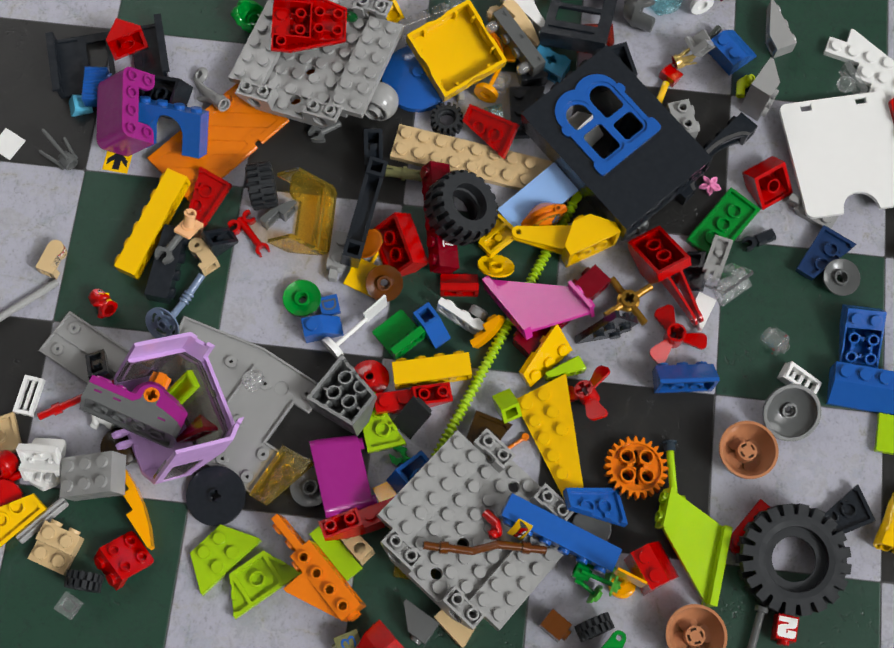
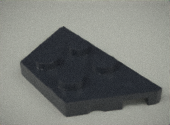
[574,310,638,344]

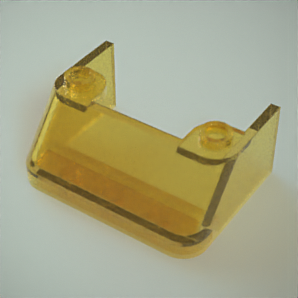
[267,167,337,256]

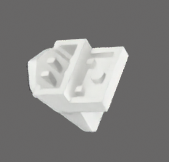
[16,438,67,491]

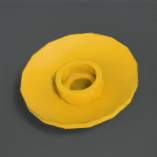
[477,255,515,278]

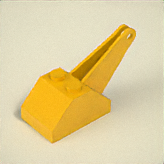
[511,214,621,268]

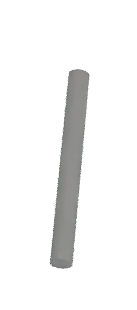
[0,278,60,322]

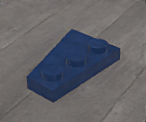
[795,225,857,281]

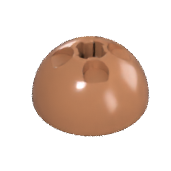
[719,421,779,479]
[665,604,728,648]

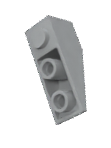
[765,0,797,58]

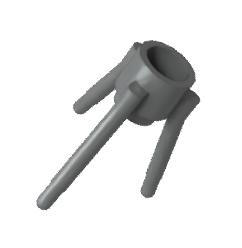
[39,128,78,170]

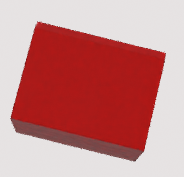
[106,18,148,61]

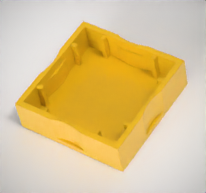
[406,0,507,102]

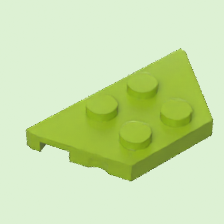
[190,524,262,596]
[229,550,301,619]

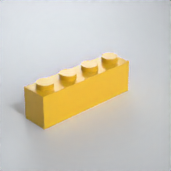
[392,351,472,389]

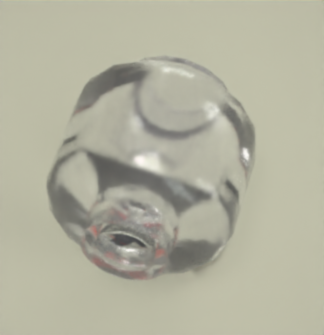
[761,327,790,355]

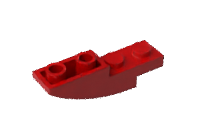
[374,382,453,415]
[318,496,395,541]

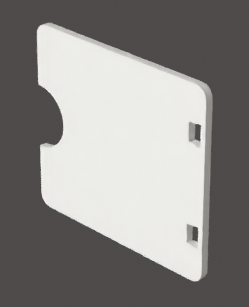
[779,91,894,219]

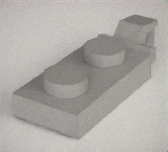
[786,193,839,229]
[326,230,348,283]

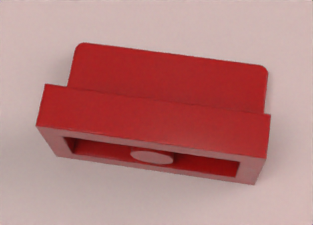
[440,274,479,297]

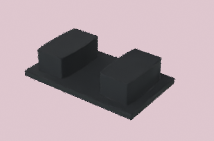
[392,396,432,439]

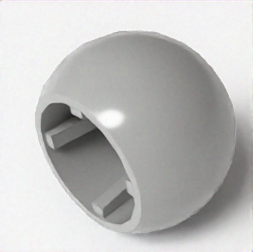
[365,81,399,121]

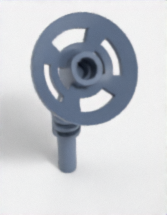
[145,273,205,339]

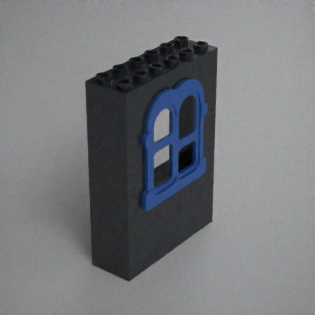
[521,45,713,240]

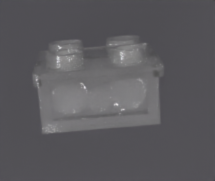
[704,263,754,306]

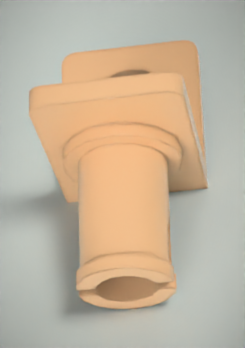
[174,208,204,239]

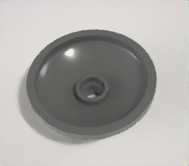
[762,384,822,441]

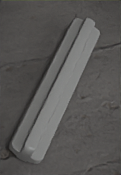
[15,498,69,543]

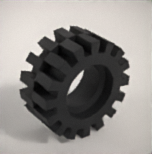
[430,102,463,137]
[63,569,104,593]
[574,612,615,642]

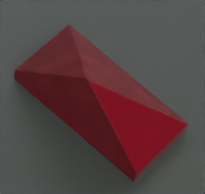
[176,414,218,443]

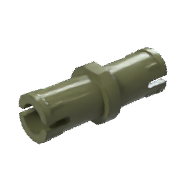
[385,165,422,182]

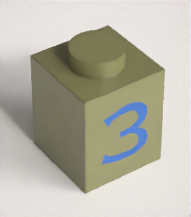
[332,629,360,648]

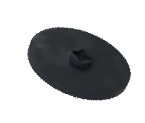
[186,466,246,526]

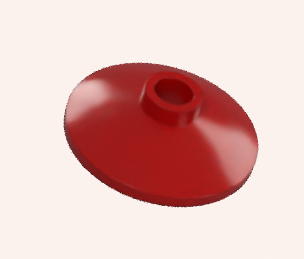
[354,360,389,393]

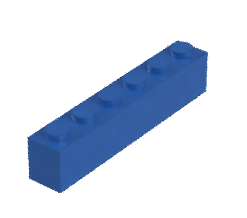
[499,493,622,575]

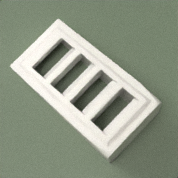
[777,361,822,394]

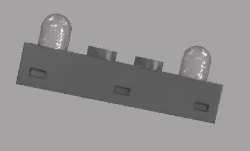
[485,7,546,77]

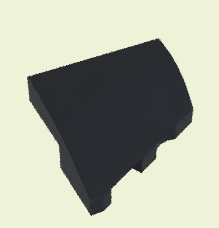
[671,251,708,292]

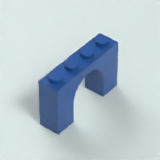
[138,96,209,159]

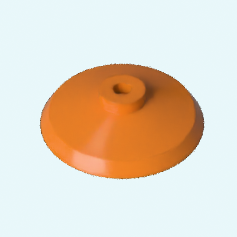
[361,229,382,259]

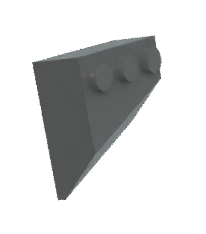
[307,354,377,436]

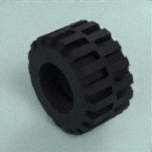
[245,161,278,210]

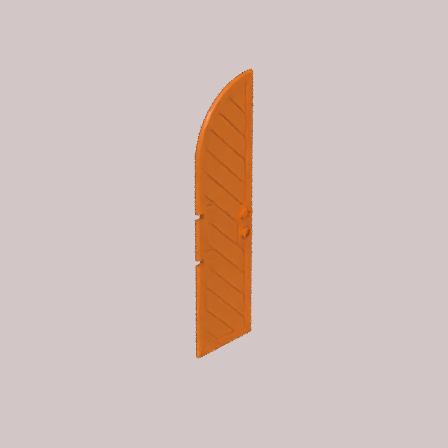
[147,69,315,203]

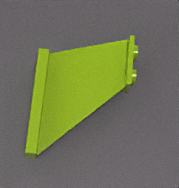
[655,487,733,607]

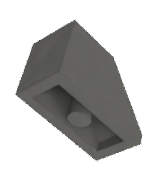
[404,599,440,646]

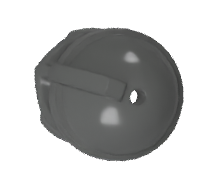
[623,0,656,33]

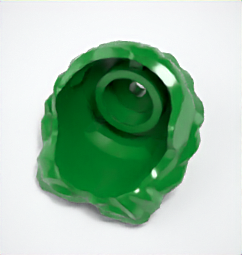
[231,0,263,33]

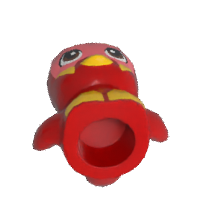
[88,289,118,319]

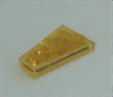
[249,445,314,506]

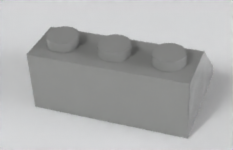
[739,57,780,121]

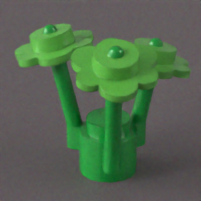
[571,562,621,603]

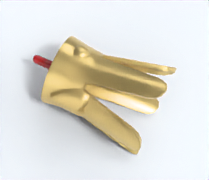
[669,48,697,69]

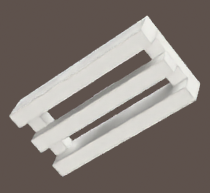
[13,375,45,417]

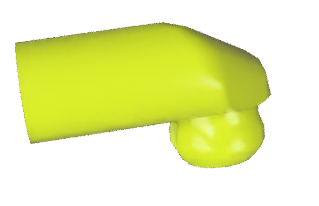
[736,74,755,98]

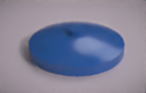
[382,46,443,112]

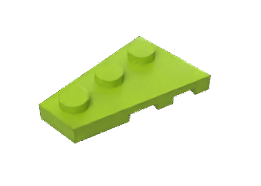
[363,392,407,454]

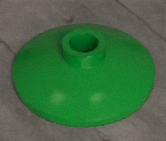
[283,280,321,317]

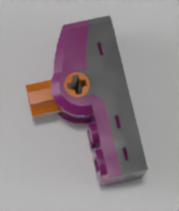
[79,371,188,448]

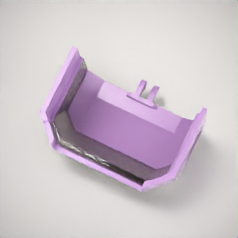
[111,332,244,485]

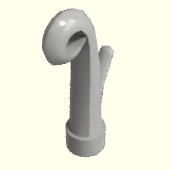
[194,67,231,112]

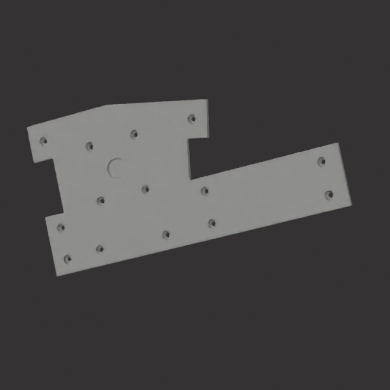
[38,311,318,495]

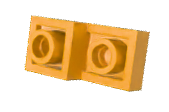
[470,314,505,349]

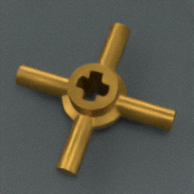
[603,276,653,326]

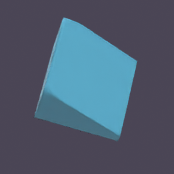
[69,95,93,117]

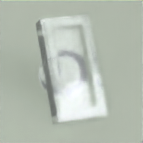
[837,61,868,101]

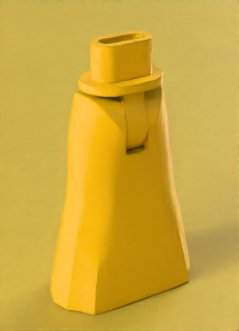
[873,493,894,554]

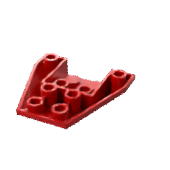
[271,0,347,53]

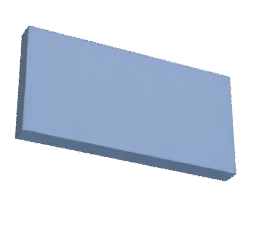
[497,162,578,234]

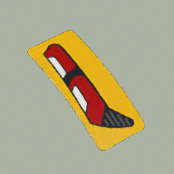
[507,519,533,540]

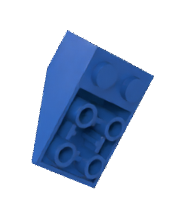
[839,305,887,368]

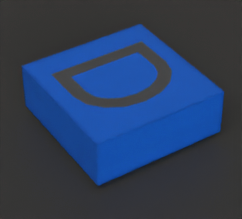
[320,294,341,316]

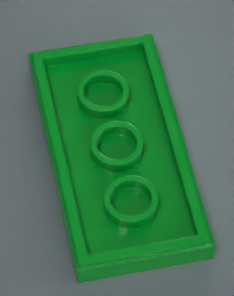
[685,187,761,254]

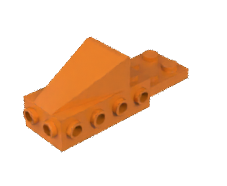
[271,514,366,622]

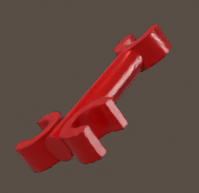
[227,209,270,258]

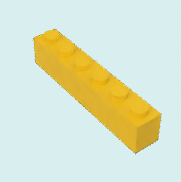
[114,168,191,280]

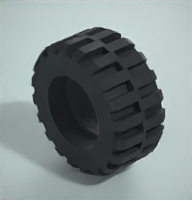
[424,170,498,246]

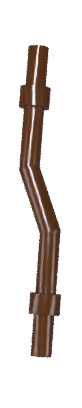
[423,540,547,555]

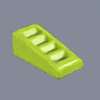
[544,356,586,381]

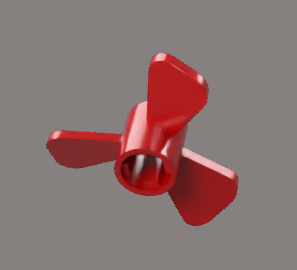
[649,304,707,364]
[568,365,610,421]

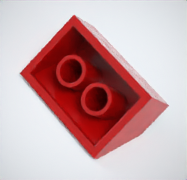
[373,212,428,276]

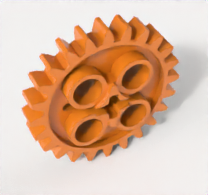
[603,436,669,500]

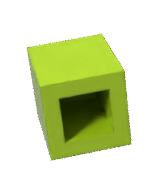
[492,388,522,424]

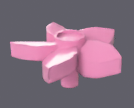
[699,176,721,196]

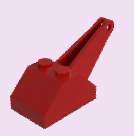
[627,225,704,326]

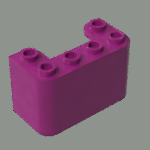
[96,67,155,157]

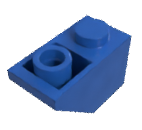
[413,302,451,349]

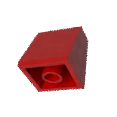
[624,541,679,596]

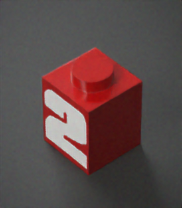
[771,613,799,646]

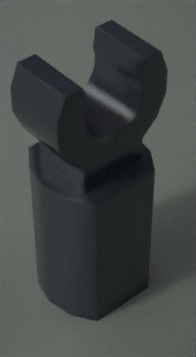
[741,228,776,252]

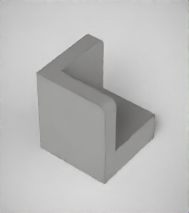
[684,30,715,58]

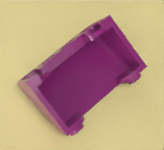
[309,435,377,518]

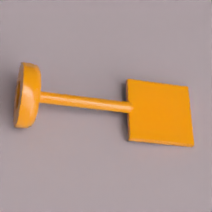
[474,46,516,103]
[608,567,647,599]

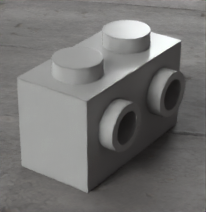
[666,99,700,139]

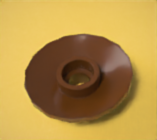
[366,265,403,302]

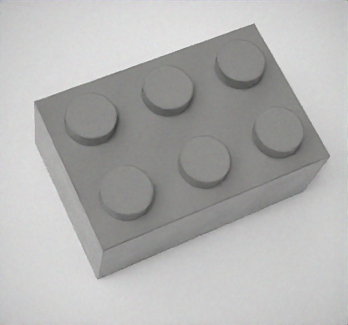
[59,451,126,501]

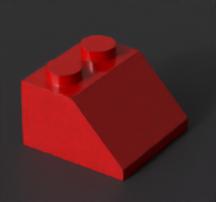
[742,156,793,210]

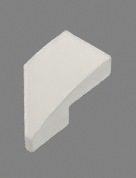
[695,292,716,332]

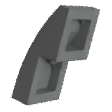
[260,200,298,230]

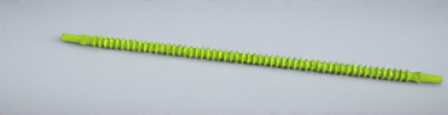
[431,191,582,456]

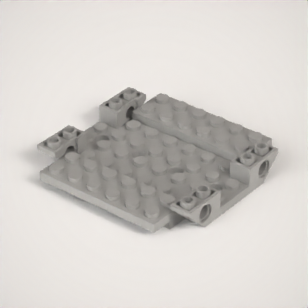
[228,0,404,128]
[377,428,574,631]

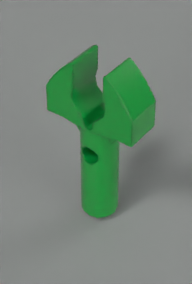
[389,446,410,467]

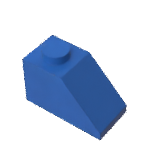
[301,315,344,343]

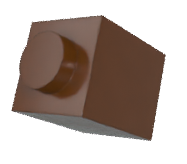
[538,609,572,643]

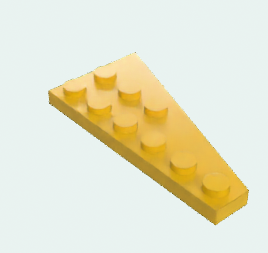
[517,374,584,500]

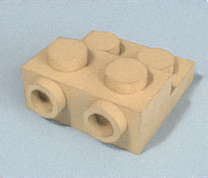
[27,519,85,576]

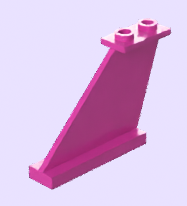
[482,275,595,340]

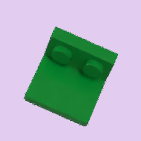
[372,309,426,360]

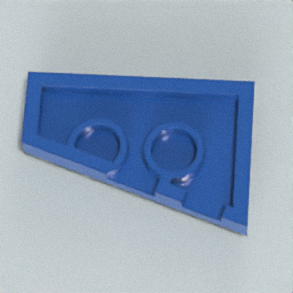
[563,488,628,527]

